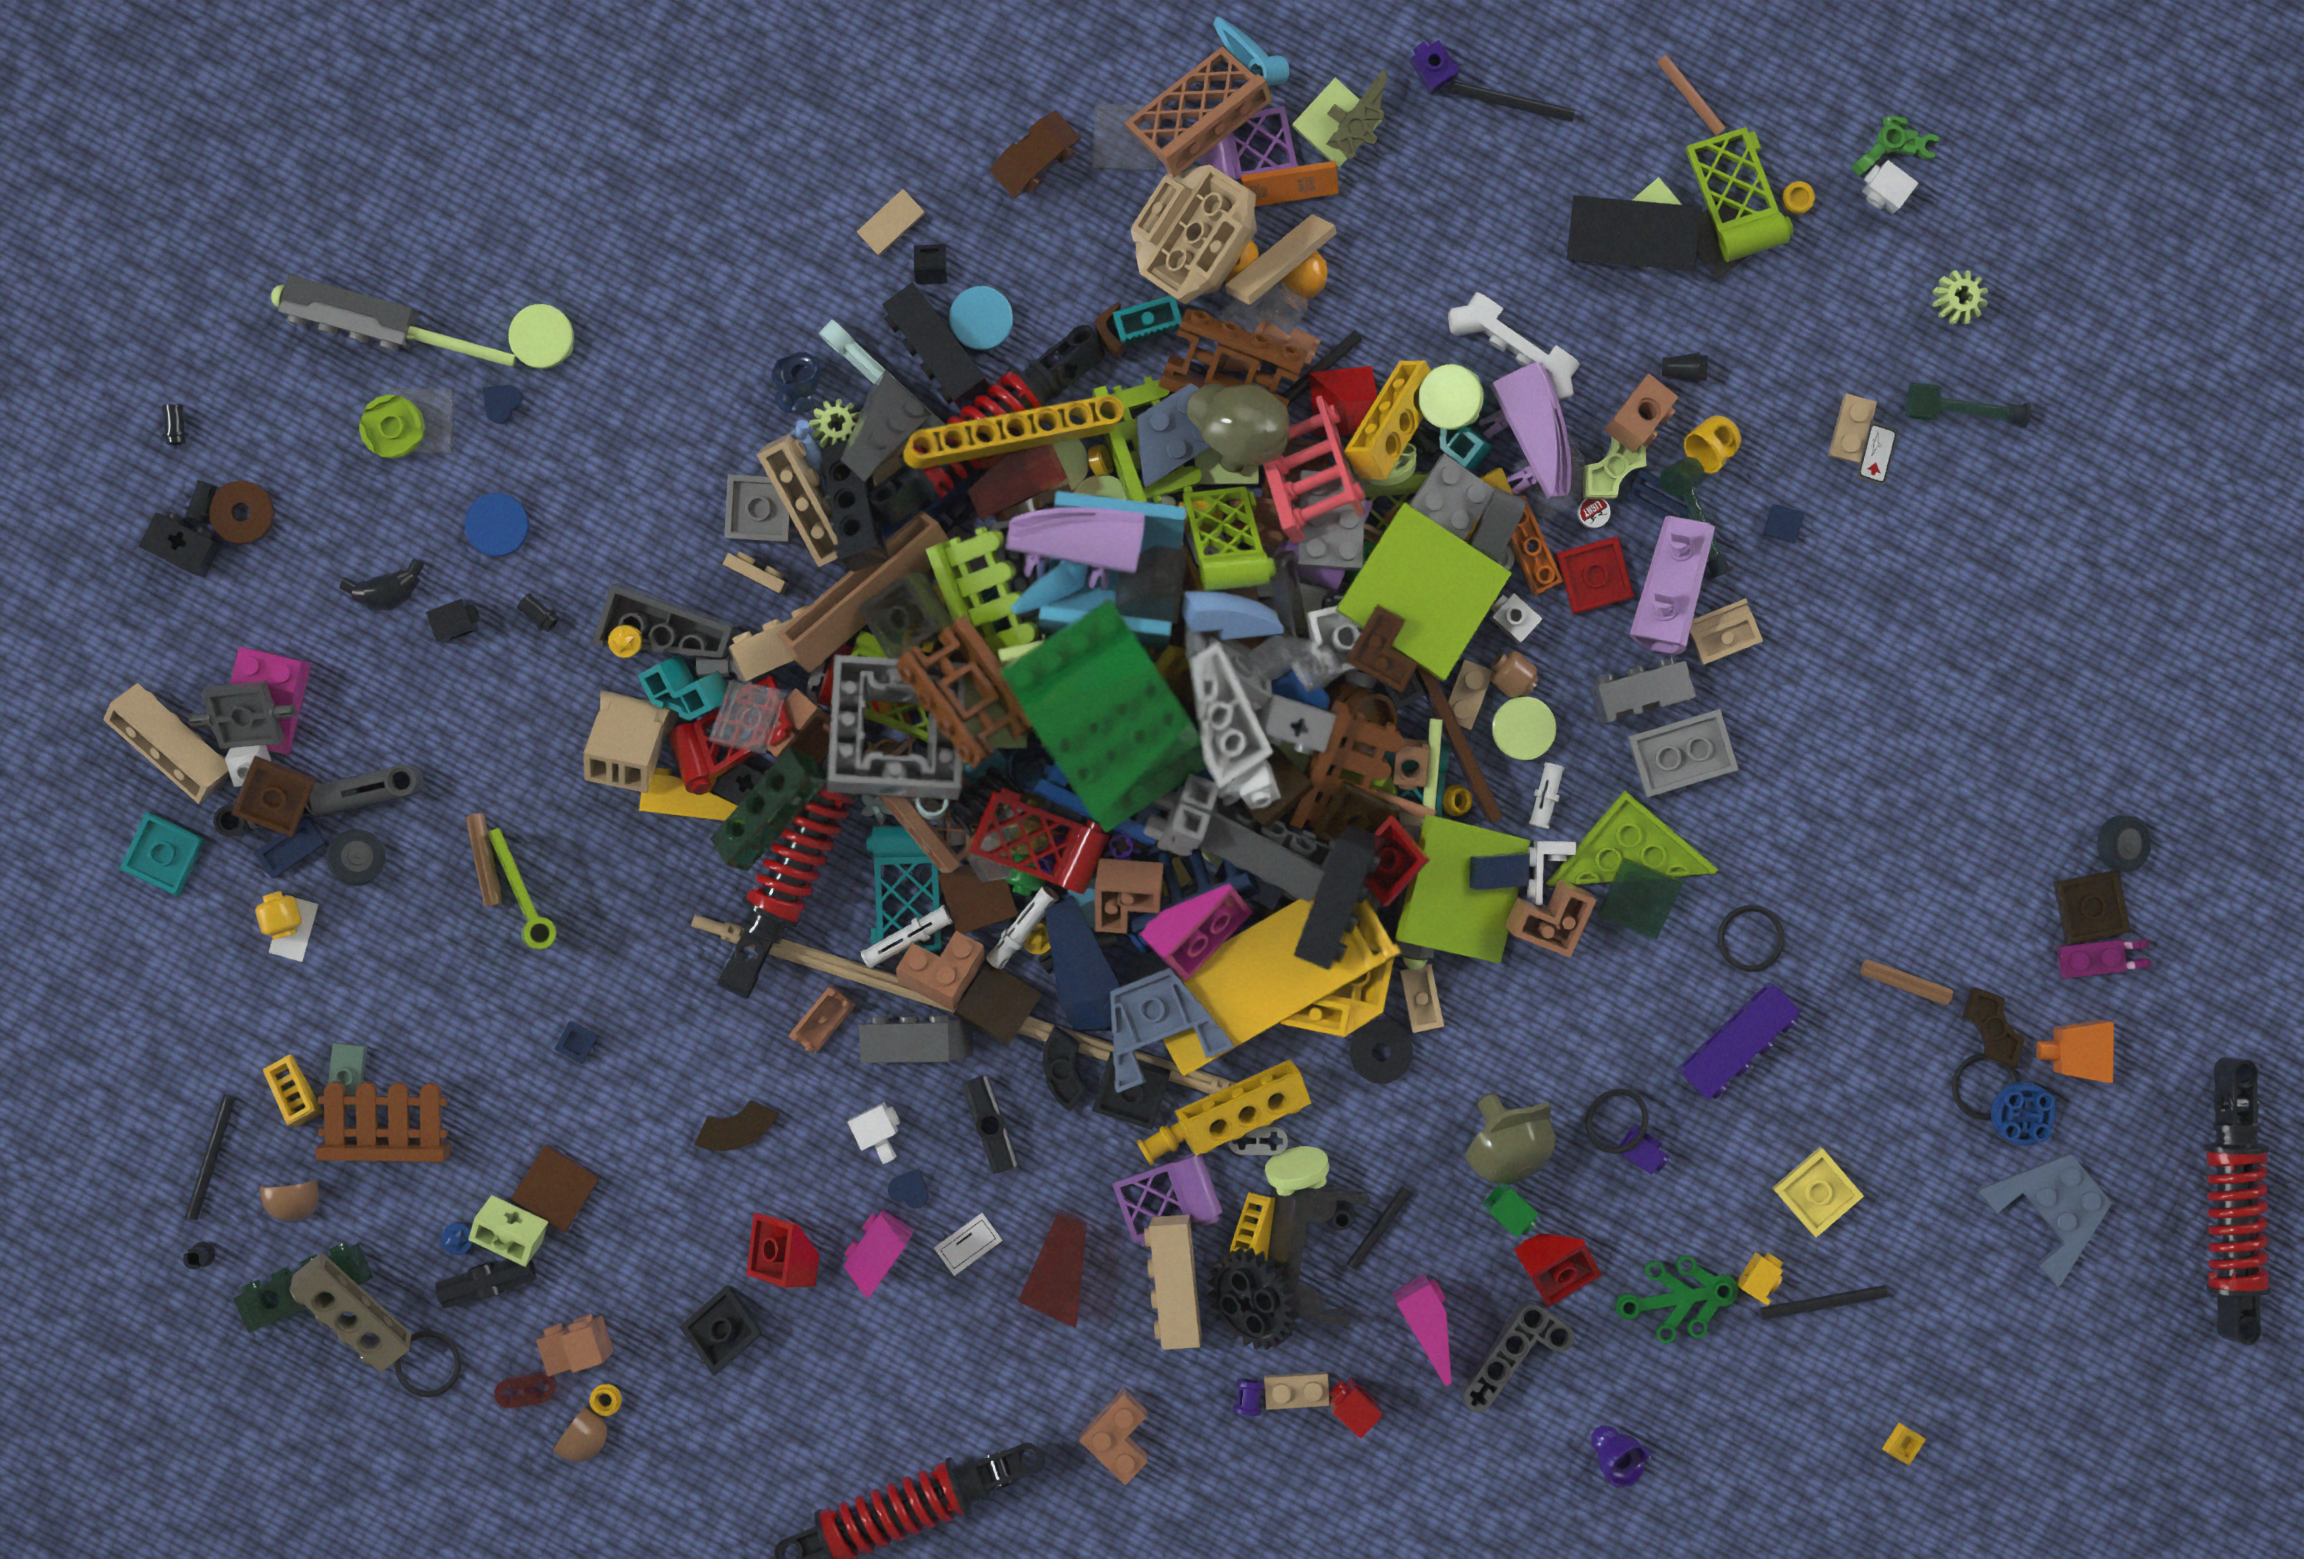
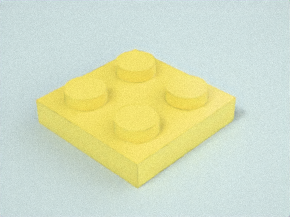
[1772,1147,1864,1238]

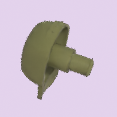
[1186,383,1290,473]
[1465,1093,1555,1184]

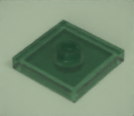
[1598,857,1683,939]

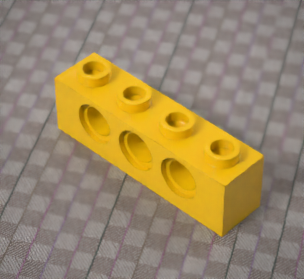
[1344,360,1431,479]
[1175,1059,1311,1156]

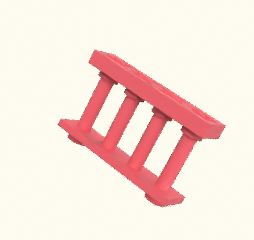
[1263,396,1366,544]

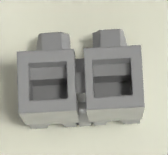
[1143,773,1219,856]

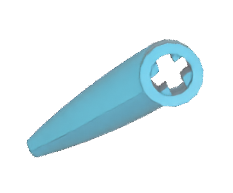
[1213,16,1290,86]
[1010,560,1089,615]

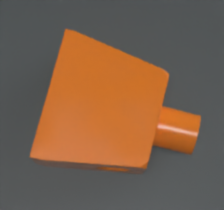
[2036,1020,2114,1083]

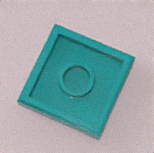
[119,811,207,896]

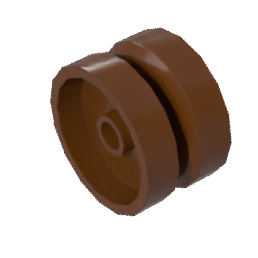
[1327,683,1398,755]

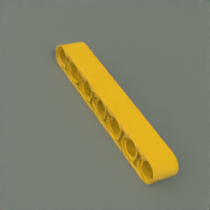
[904,396,1124,469]

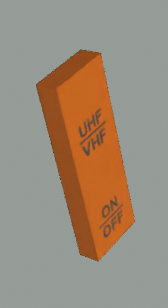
[1241,161,1339,206]

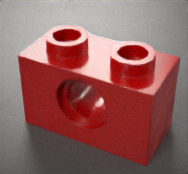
[1329,1377,1383,1439]

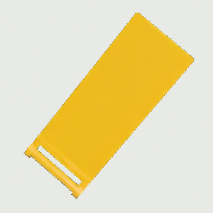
[1162,891,1401,1076]

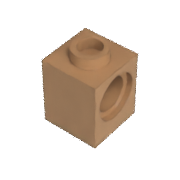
[1392,739,1429,790]

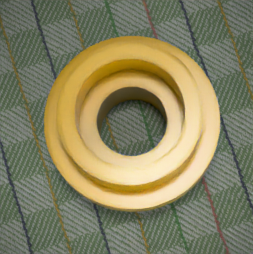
[1442,784,1472,816]
[589,1384,622,1416]

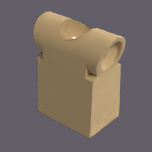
[583,690,678,793]

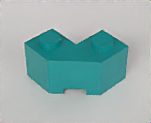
[1439,396,1494,471]
[637,654,733,721]

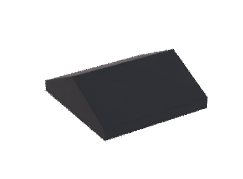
[679,1285,763,1376]

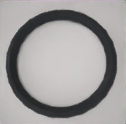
[1718,905,1785,972]
[1951,1053,2018,1120]
[1586,1088,1649,1154]
[394,1330,461,1397]

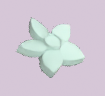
[861,794,892,825]

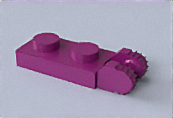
[2057,939,2152,978]

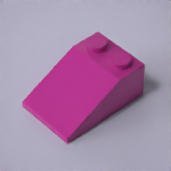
[231,647,311,755]
[1140,884,1253,981]
[843,1209,913,1299]
[1392,1274,1451,1387]

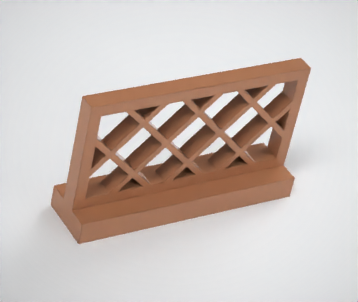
[1124,46,1272,177]
[877,728,1001,873]

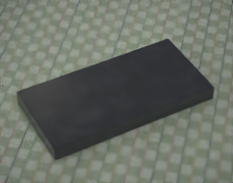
[1566,195,1703,271]

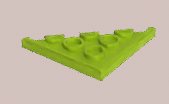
[1545,791,1718,887]

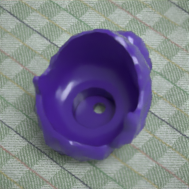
[1591,1425,1651,1487]

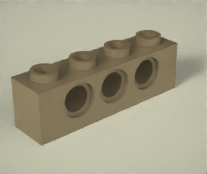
[290,1252,412,1373]

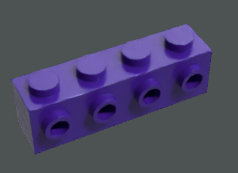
[1676,982,1800,1100]

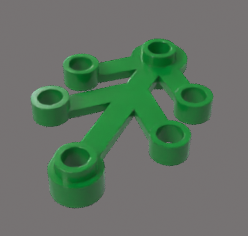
[1614,1255,1738,1344]

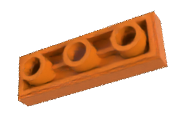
[1509,495,1563,596]

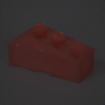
[967,421,1070,523]
[1018,1209,1087,1328]

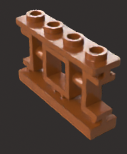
[1158,309,1307,408]
[896,615,1034,769]

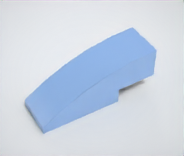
[1182,591,1284,640]

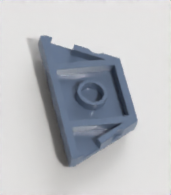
[1135,383,1211,488]

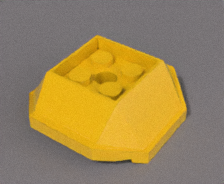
[1280,909,1394,1037]

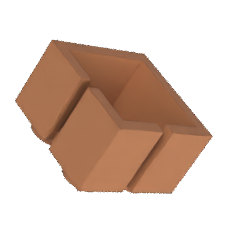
[765,688,831,776]

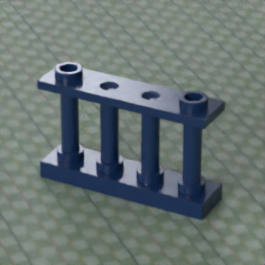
[1123,845,1261,938]

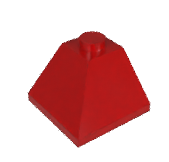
[1308,366,1377,436]
[1368,816,1430,907]
[746,1212,819,1288]
[1513,1233,1602,1308]

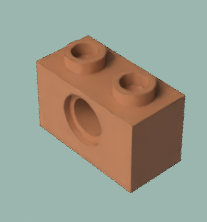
[1604,373,1678,453]

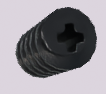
[948,767,1018,837]

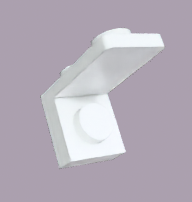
[1527,841,1576,905]

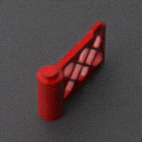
[668,675,794,795]
[969,788,1110,894]

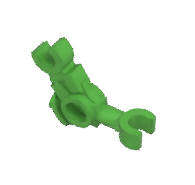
[1851,116,1939,176]

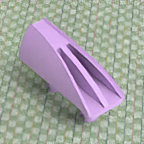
[1479,362,1572,500]
[1006,507,1145,590]
[1630,516,1715,655]

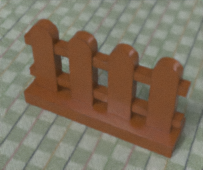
[1287,700,1404,828]
[315,1081,451,1162]

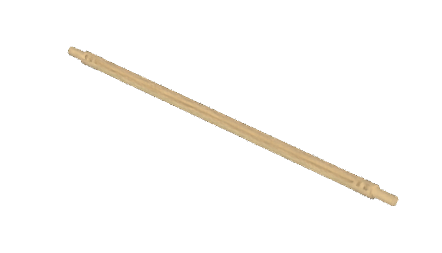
[691,914,1270,1102]

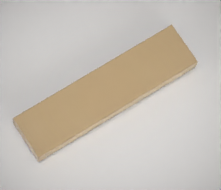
[1225,214,1337,305]

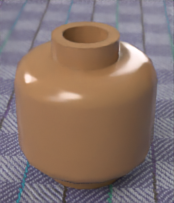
[1490,651,1538,698]

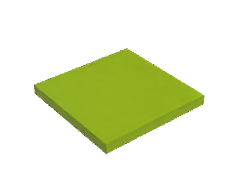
[1335,502,1512,681]
[1395,814,1531,964]

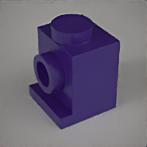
[1410,39,1460,95]
[1618,1124,1669,1175]

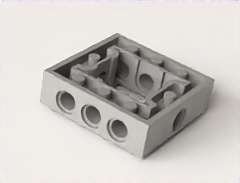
[827,655,966,799]

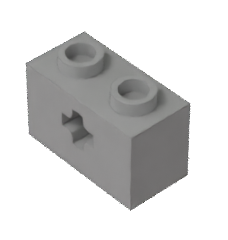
[1258,693,1337,755]

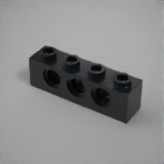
[820,439,889,572]

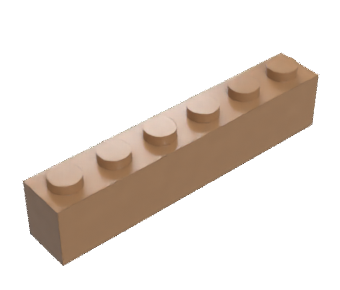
[776,510,949,673]

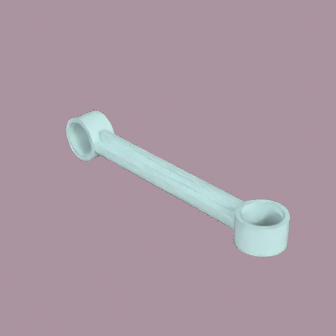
[818,319,946,430]

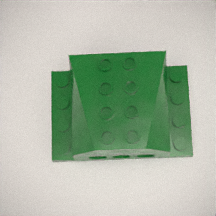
[999,598,1208,833]

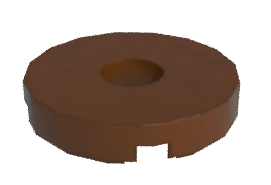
[209,480,275,544]

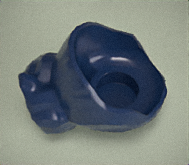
[772,352,821,413]
[1006,731,1054,793]

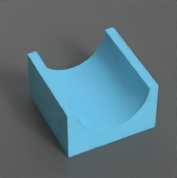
[1039,491,1186,650]

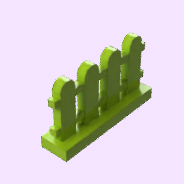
[1092,376,1202,504]
[925,526,1039,661]

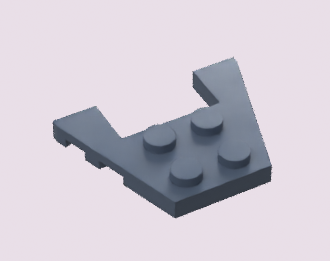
[1110,968,1235,1093]
[1976,1153,2112,1287]

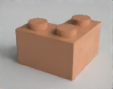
[1095,858,1164,934]
[1505,880,1596,958]
[896,931,985,1011]
[536,1313,614,1377]
[1079,1388,1148,1485]

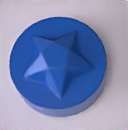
[441,1222,474,1255]

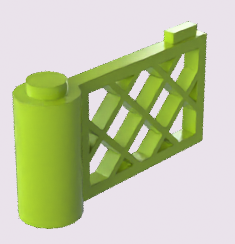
[1685,127,1794,262]
[1183,486,1275,592]
[488,828,556,950]

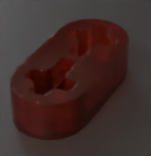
[494,1372,557,1408]

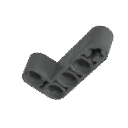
[1467,488,1526,563]
[1461,1300,1574,1412]

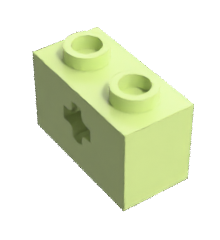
[468,1195,549,1267]

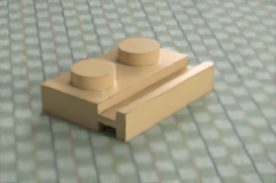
[1690,599,1763,665]

